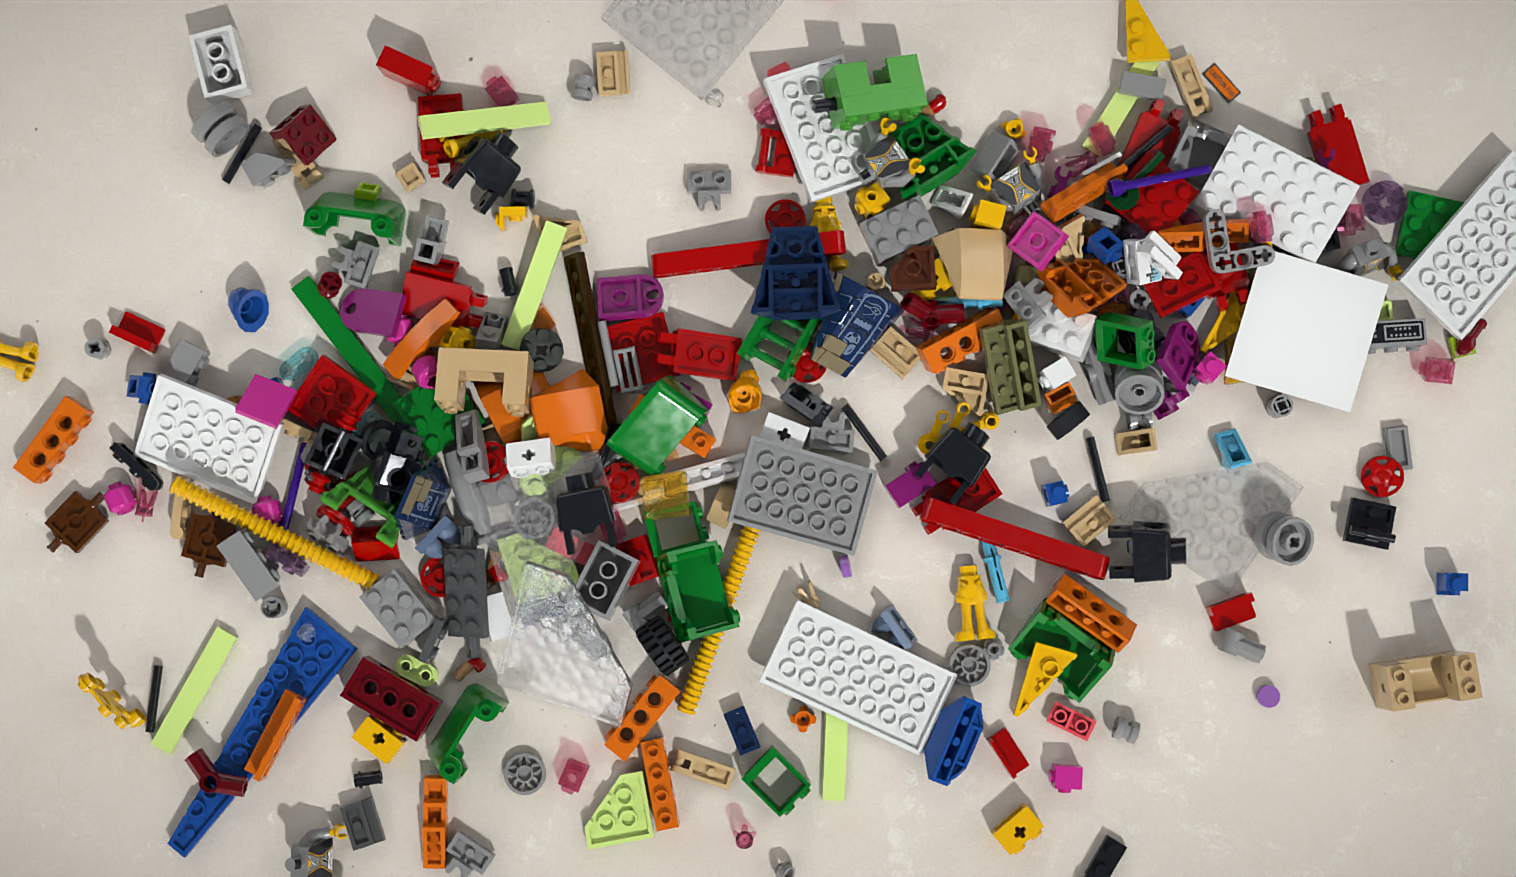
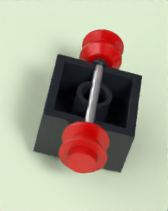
[300,408,364,494]

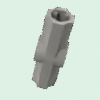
[1084,337,1116,405]

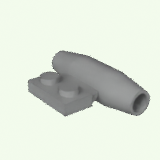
[445,450,518,538]

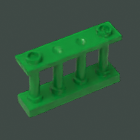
[737,316,823,382]

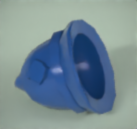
[227,287,269,332]

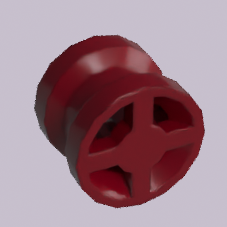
[317,272,342,299]

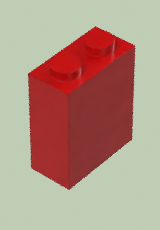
[376,45,441,96]

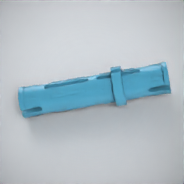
[936,296,1003,310]
[981,541,1010,604]

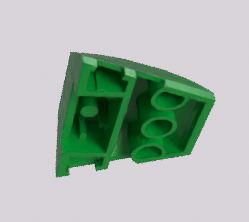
[888,114,976,199]

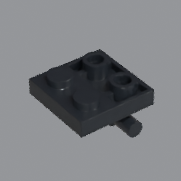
[1342,498,1397,550]

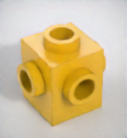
[854,182,890,220]
[438,326,476,349]

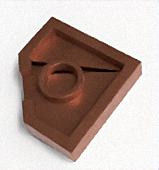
[890,245,936,292]

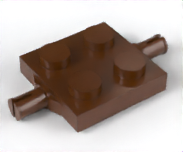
[45,491,109,553]
[181,512,237,578]

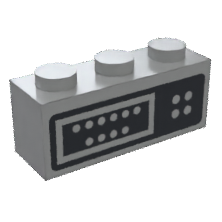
[1368,318,1427,354]

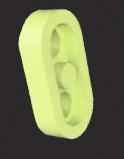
[395,654,439,687]

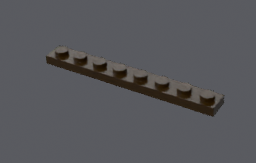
[564,252,617,426]

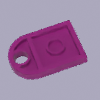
[597,274,664,321]
[340,288,407,338]
[1156,321,1200,391]

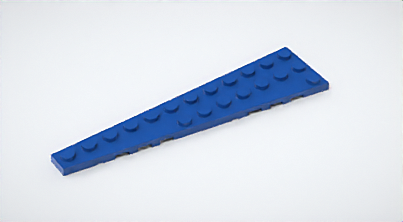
[167,607,358,858]

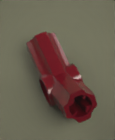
[900,292,965,329]
[185,748,248,797]

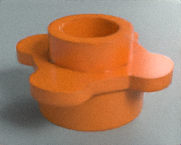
[790,706,816,732]

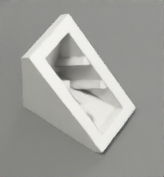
[930,185,974,220]

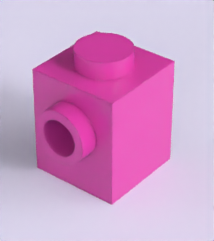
[1192,351,1227,385]
[1048,764,1083,793]

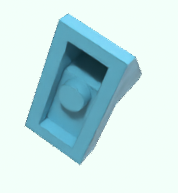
[1214,428,1252,469]

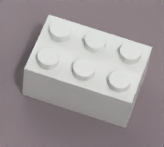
[189,25,254,105]
[1028,301,1097,363]

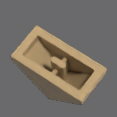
[1115,428,1158,455]
[706,482,736,529]

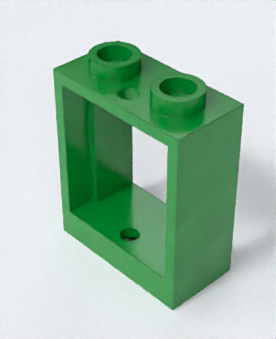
[1095,312,1156,370]
[643,501,709,558]
[741,745,811,817]

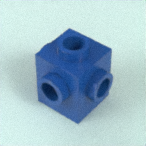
[126,372,157,404]

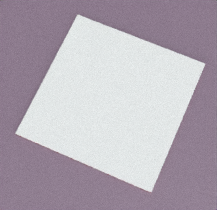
[1224,249,1388,412]

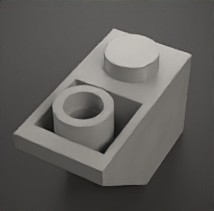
[241,152,297,188]
[475,312,507,350]
[170,339,210,387]

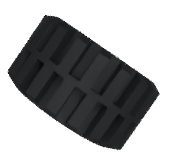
[635,615,689,676]

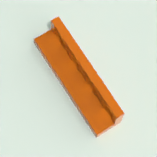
[1040,162,1128,224]
[244,689,307,782]

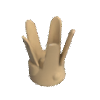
[864,273,886,295]
[791,580,822,608]

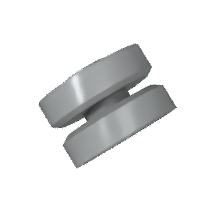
[191,101,250,157]
[1114,362,1165,415]
[1254,511,1314,566]

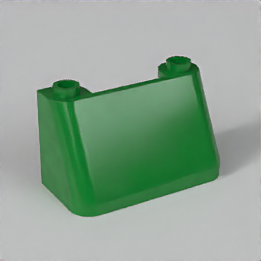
[303,192,406,247]
[606,375,709,477]
[657,540,740,643]
[1008,598,1115,703]
[428,683,509,784]

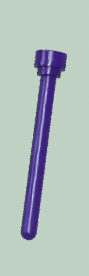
[1107,165,1212,197]
[271,442,307,545]

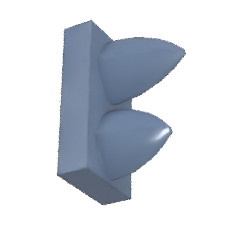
[415,515,461,558]
[871,604,918,650]

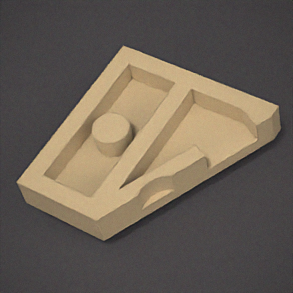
[1054,214,1085,263]
[533,215,588,253]
[942,367,988,416]

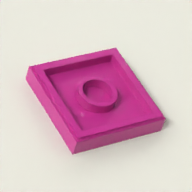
[1007,211,1069,272]
[235,374,297,429]

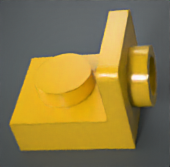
[495,207,528,231]

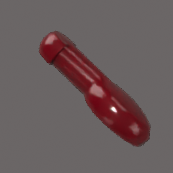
[1456,318,1487,355]

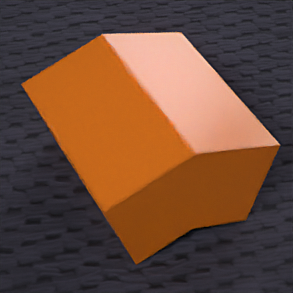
[1044,382,1077,414]

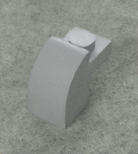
[413,216,449,265]

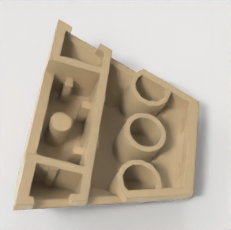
[930,228,1013,301]

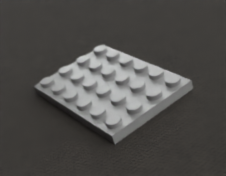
[727,435,878,556]

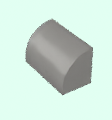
[969,131,1021,182]

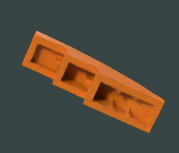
[1158,219,1249,252]
[382,299,460,379]
[422,775,448,869]

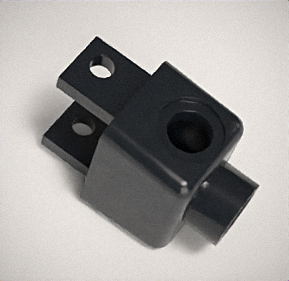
[441,131,521,215]
[369,420,424,505]
[913,422,991,505]
[556,472,618,555]
[1108,521,1186,583]

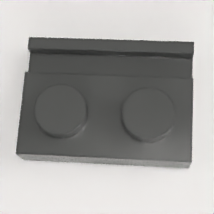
[418,618,448,664]
[340,797,386,851]

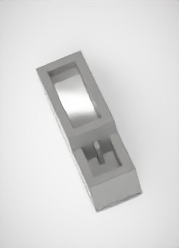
[455,409,490,484]

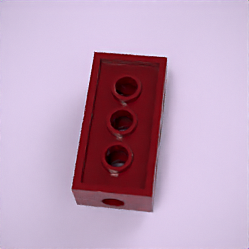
[340,655,444,742]

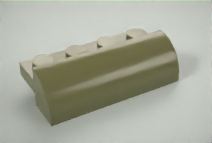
[979,319,1042,415]

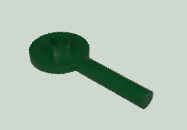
[1108,151,1165,211]

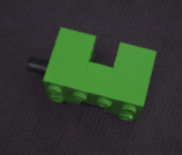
[812,54,928,131]

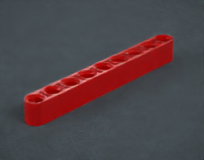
[651,230,847,278]
[919,498,1110,580]

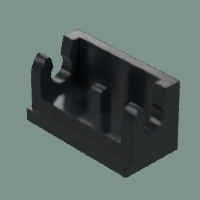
[780,382,833,427]

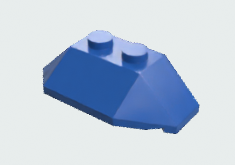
[924,696,983,786]

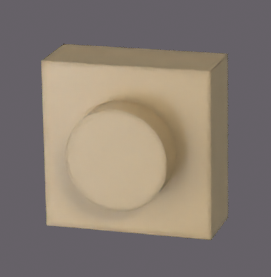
[395,162,426,193]

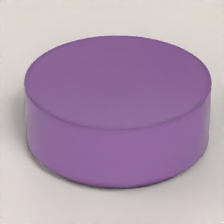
[839,555,852,578]
[1256,685,1280,708]

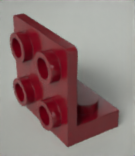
[269,104,337,166]

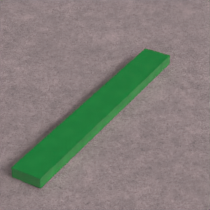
[291,276,405,423]

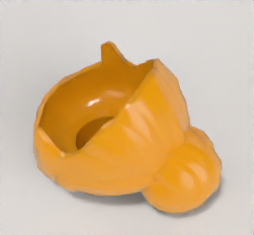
[727,369,762,414]

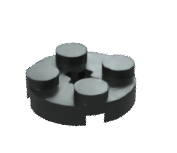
[519,328,564,373]

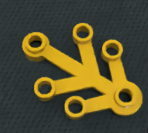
[918,402,999,454]
[78,672,147,729]

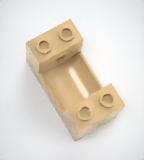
[434,347,534,417]
[1369,650,1483,712]

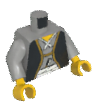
[858,118,925,188]
[976,147,1044,216]
[1338,237,1404,281]
[285,824,347,877]

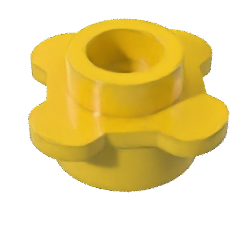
[1001,118,1026,140]

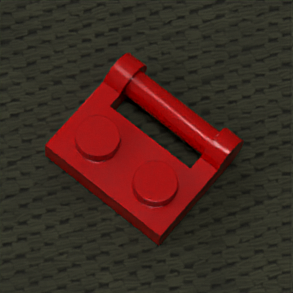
[755,128,795,178]

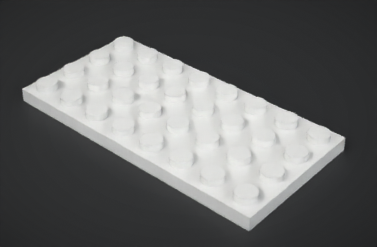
[1397,151,1516,340]
[759,600,957,756]

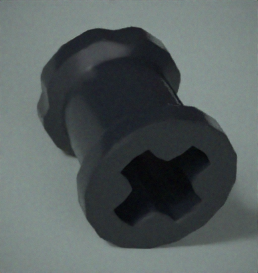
[511,188,535,209]

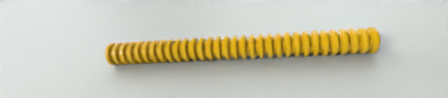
[169,475,379,590]
[677,526,761,715]

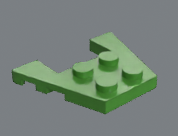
[320,465,403,548]

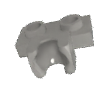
[687,170,731,211]
[332,241,380,289]
[1003,278,1054,329]
[809,413,855,453]
[306,515,349,555]
[445,830,496,877]

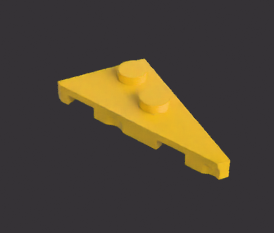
[1125,0,1170,63]
[1200,289,1250,353]
[1013,641,1077,717]

